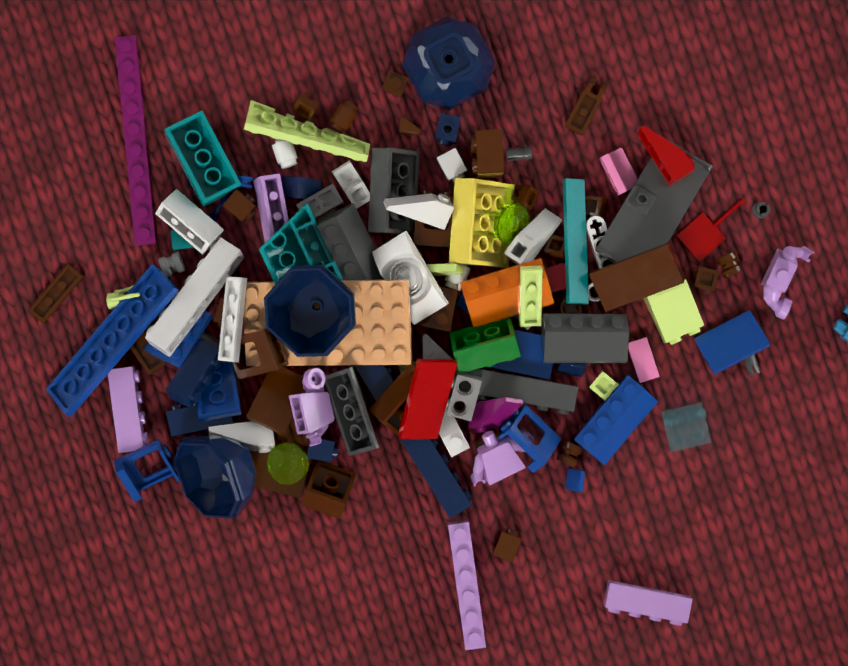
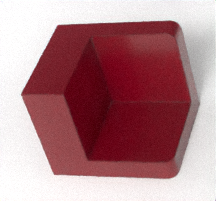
[545,263,566,293]

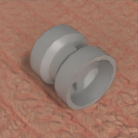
[158,252,185,277]

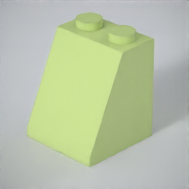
[643,279,704,345]

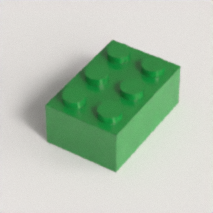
[449,317,521,374]

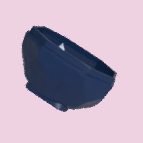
[402,16,495,110]
[264,265,356,357]
[173,435,257,519]

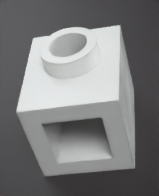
[437,148,467,183]

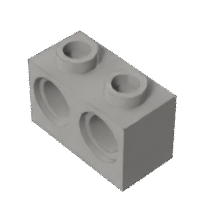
[446,371,482,421]

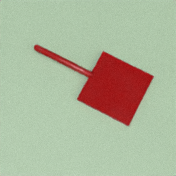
[676,198,745,262]

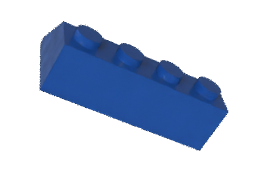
[572,375,658,465]

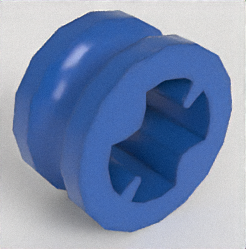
[237,176,253,188]

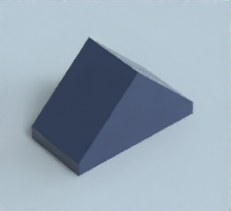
[280,176,322,200]

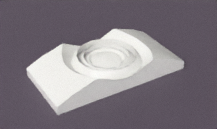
[372,231,449,325]

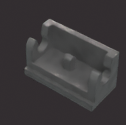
[296,184,344,220]

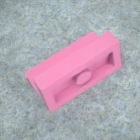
[599,148,638,196]

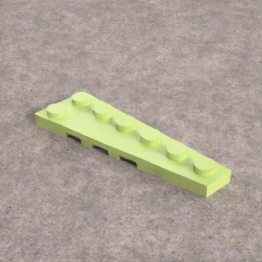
[244,100,370,162]

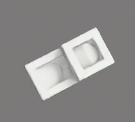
[332,160,370,209]

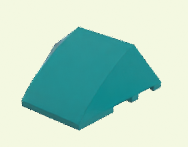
[259,203,343,284]

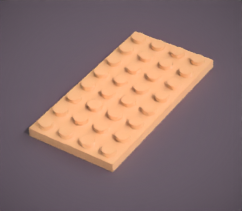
[243,279,412,366]

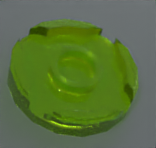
[493,203,529,245]
[267,442,309,485]

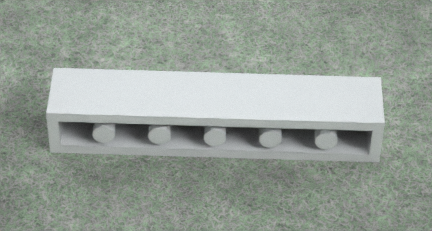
[145,238,245,357]

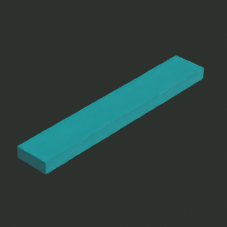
[562,178,589,305]

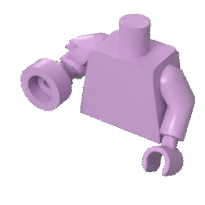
[761,246,815,320]
[289,368,334,447]
[470,430,534,487]

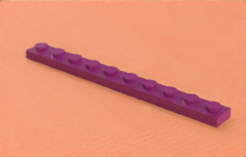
[115,35,157,246]

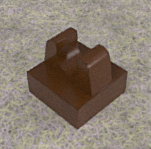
[293,92,320,121]
[511,184,539,211]

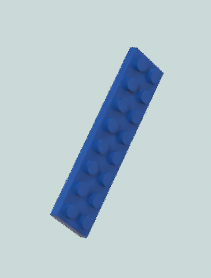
[45,264,179,417]

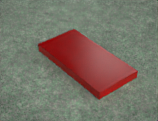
[398,359,457,439]

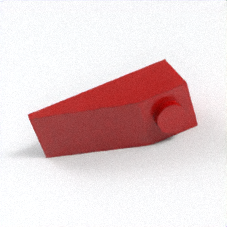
[637,126,695,186]

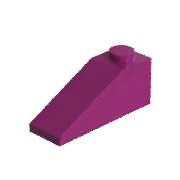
[469,397,523,434]

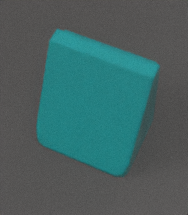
[170,230,194,251]

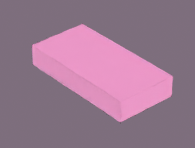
[628,337,660,383]

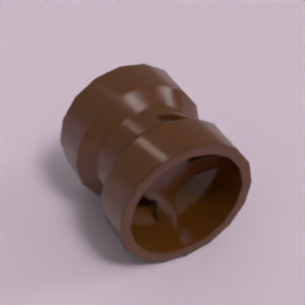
[716,251,743,278]
[559,299,581,314]
[556,440,584,467]

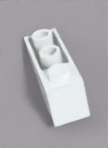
[504,208,562,265]

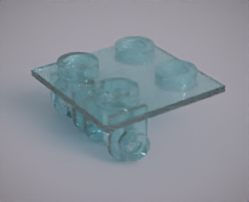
[661,402,711,452]

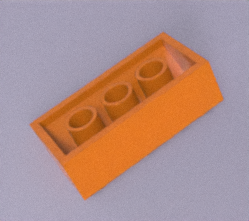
[460,258,554,328]

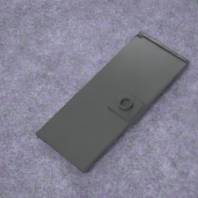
[595,137,713,263]

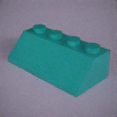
[164,111,241,207]

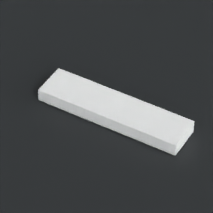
[218,276,247,362]

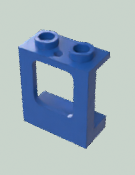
[497,404,561,473]
[114,439,180,502]

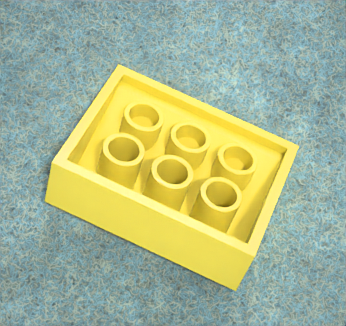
[449,178,515,268]

